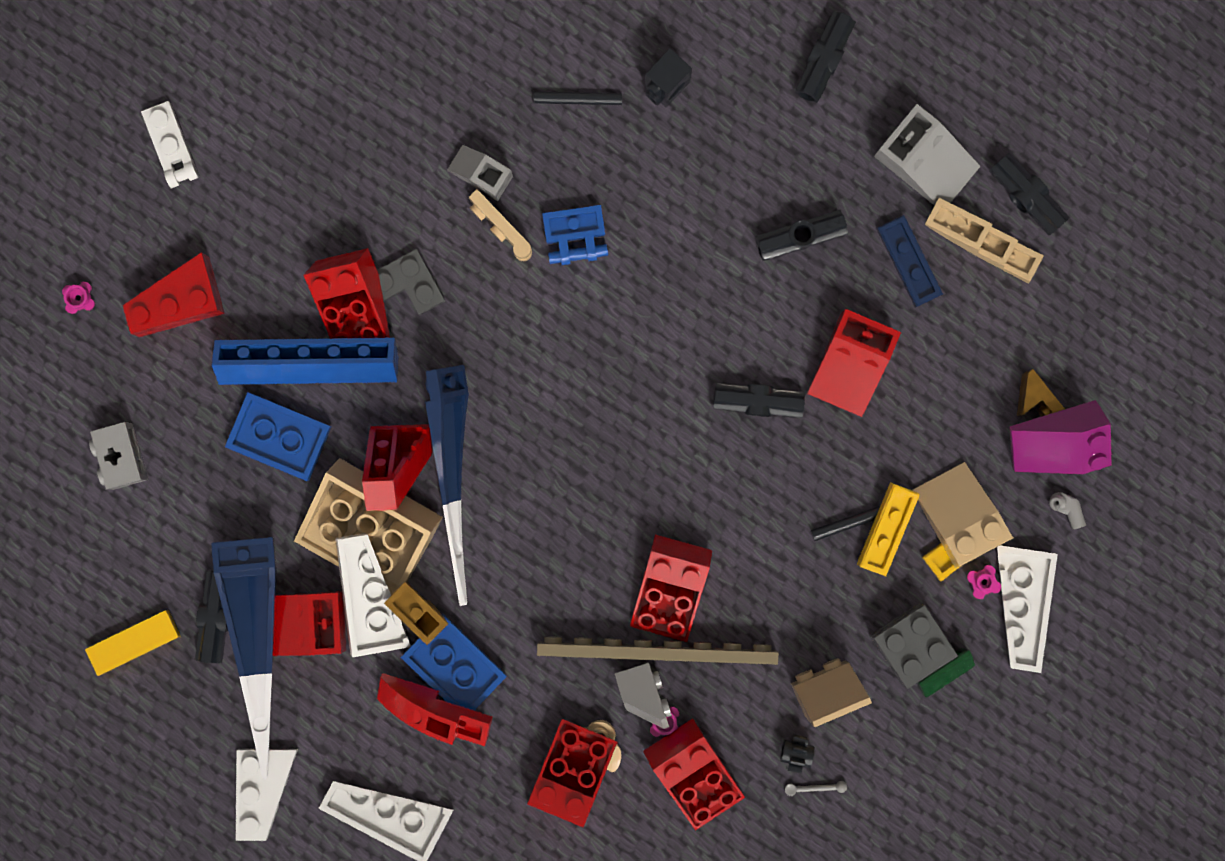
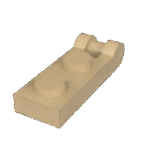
[469,189,532,261]

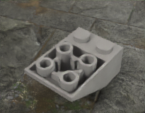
[874,104,980,206]

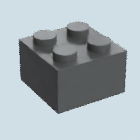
[869,603,958,689]

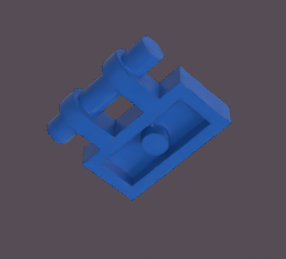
[542,205,608,265]

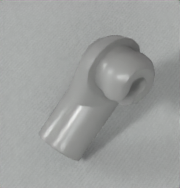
[1049,492,1086,530]

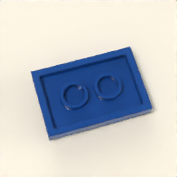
[225,392,332,481]
[401,614,507,710]

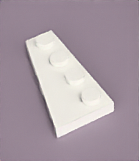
[336,533,411,657]
[997,546,1058,673]
[319,781,453,861]

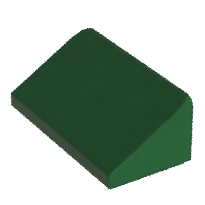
[916,648,975,698]

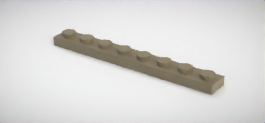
[537,636,779,665]

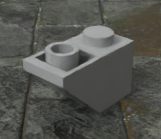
[447,145,513,201]
[615,663,672,729]

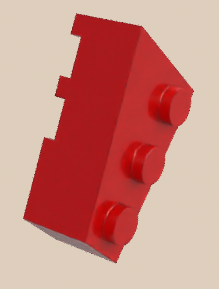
[123,252,225,337]
[362,424,433,511]

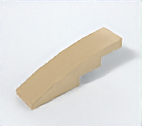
[925,198,1044,284]

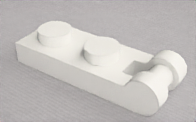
[141,101,199,188]

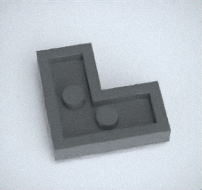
[377,249,446,315]

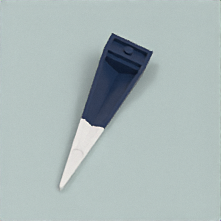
[425,365,469,606]
[211,537,277,780]

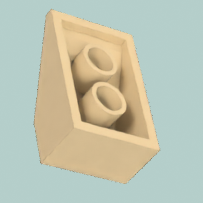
[913,462,1013,569]
[791,658,872,727]

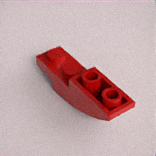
[377,673,493,746]

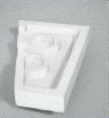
[236,749,298,841]

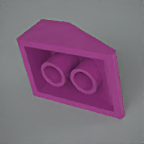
[1009,400,1112,474]

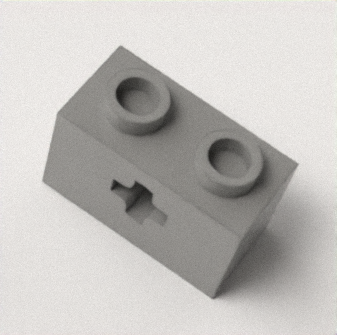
[89,422,148,490]

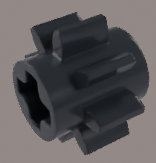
[780,734,815,774]

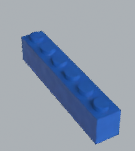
[212,338,399,385]

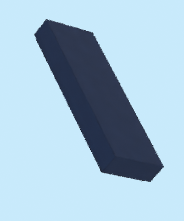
[876,215,943,308]

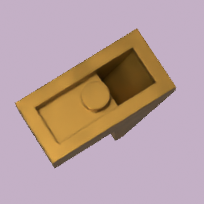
[1017,369,1065,417]
[384,581,448,645]

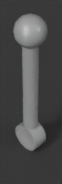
[785,781,847,796]

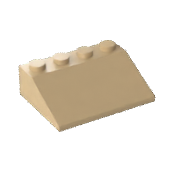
[294,458,443,595]

